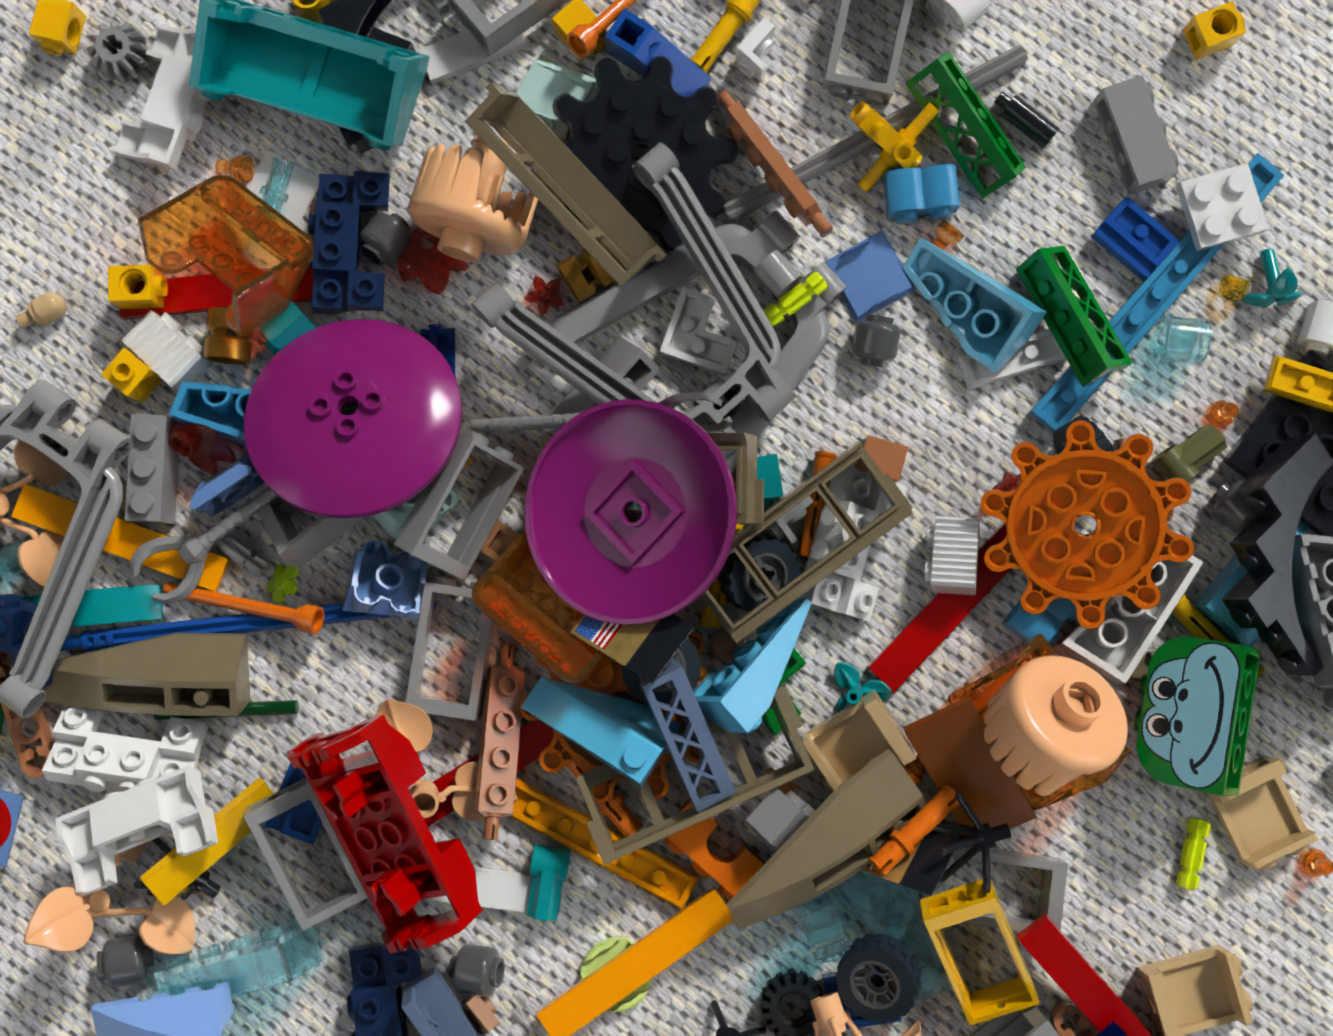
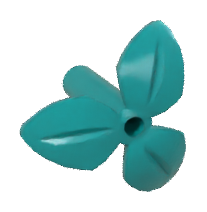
[1240,248,1303,308]
[834,662,892,713]

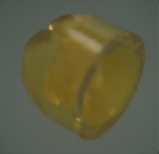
[1219,274,1251,302]

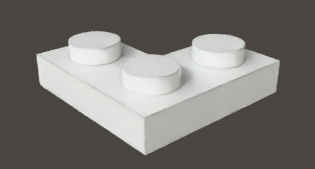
[660,286,737,376]

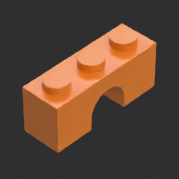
[663,798,766,901]

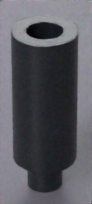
[994,91,1060,149]

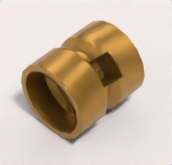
[556,240,615,303]
[203,307,255,365]

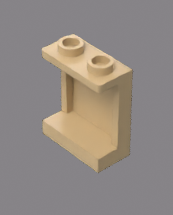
[802,690,916,795]
[1207,756,1319,871]
[1137,945,1253,1036]

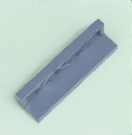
[639,657,736,813]
[401,966,482,1036]

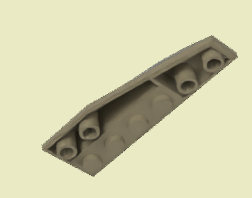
[42,632,251,716]
[726,749,925,929]

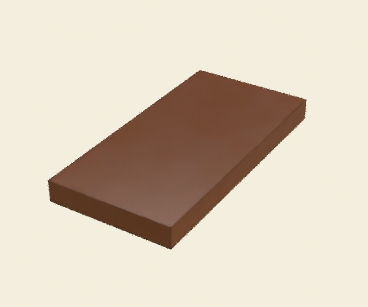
[904,696,1037,847]

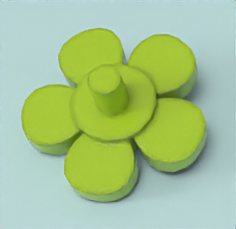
[267,564,299,603]

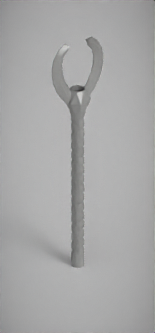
[470,392,733,433]
[129,487,278,604]

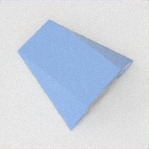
[91,982,233,1036]

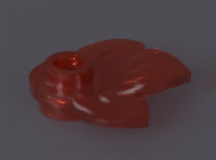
[398,227,468,295]
[168,423,237,477]

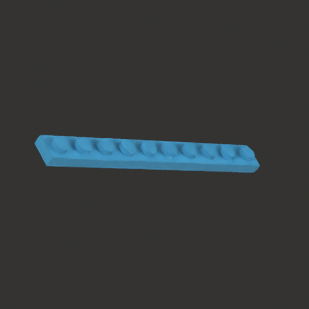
[1028,153,1284,433]

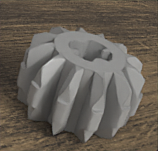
[86,19,150,84]

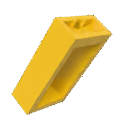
[920,879,1040,1026]

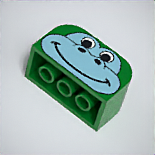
[1134,636,1261,796]

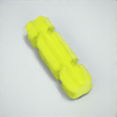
[763,272,828,327]
[1176,818,1211,890]

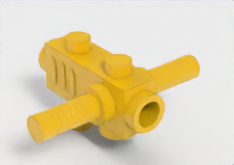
[849,101,940,193]

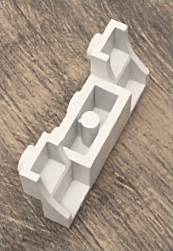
[111,22,211,171]
[797,466,908,622]
[42,705,208,792]
[55,765,218,896]

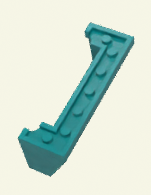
[189,0,429,150]

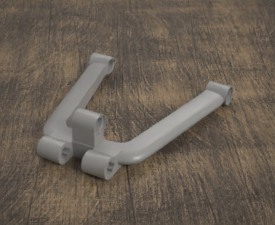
[471,142,795,460]
[544,210,847,474]
[0,380,133,719]

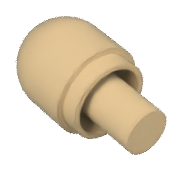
[15,292,66,329]

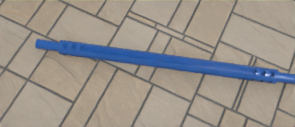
[60,598,436,652]

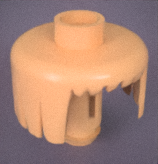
[408,135,538,263]
[984,655,1128,796]

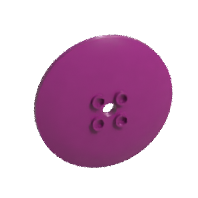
[244,319,462,519]
[524,399,737,625]

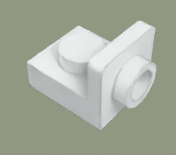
[735,17,775,82]
[766,496,814,544]

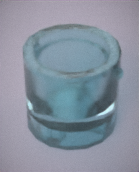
[1153,313,1211,365]

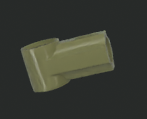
[1150,424,1228,482]

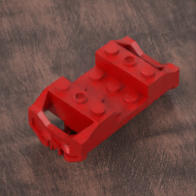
[287,714,483,954]

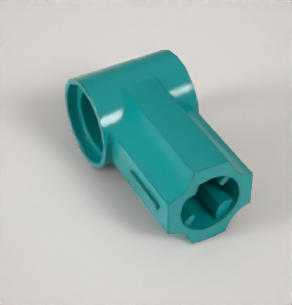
[526,844,571,921]

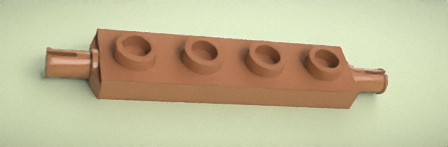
[718,90,833,237]
[474,644,526,840]

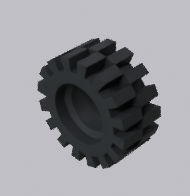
[760,970,824,1036]

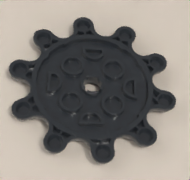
[552,55,738,251]

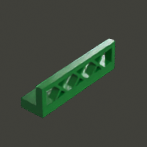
[905,52,1026,199]
[1016,246,1133,387]

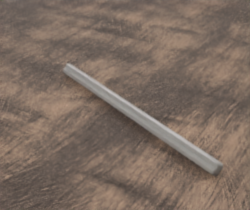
[723,45,1028,222]

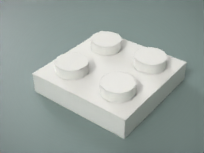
[1176,163,1269,252]

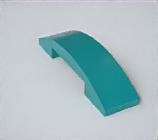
[20,584,164,628]

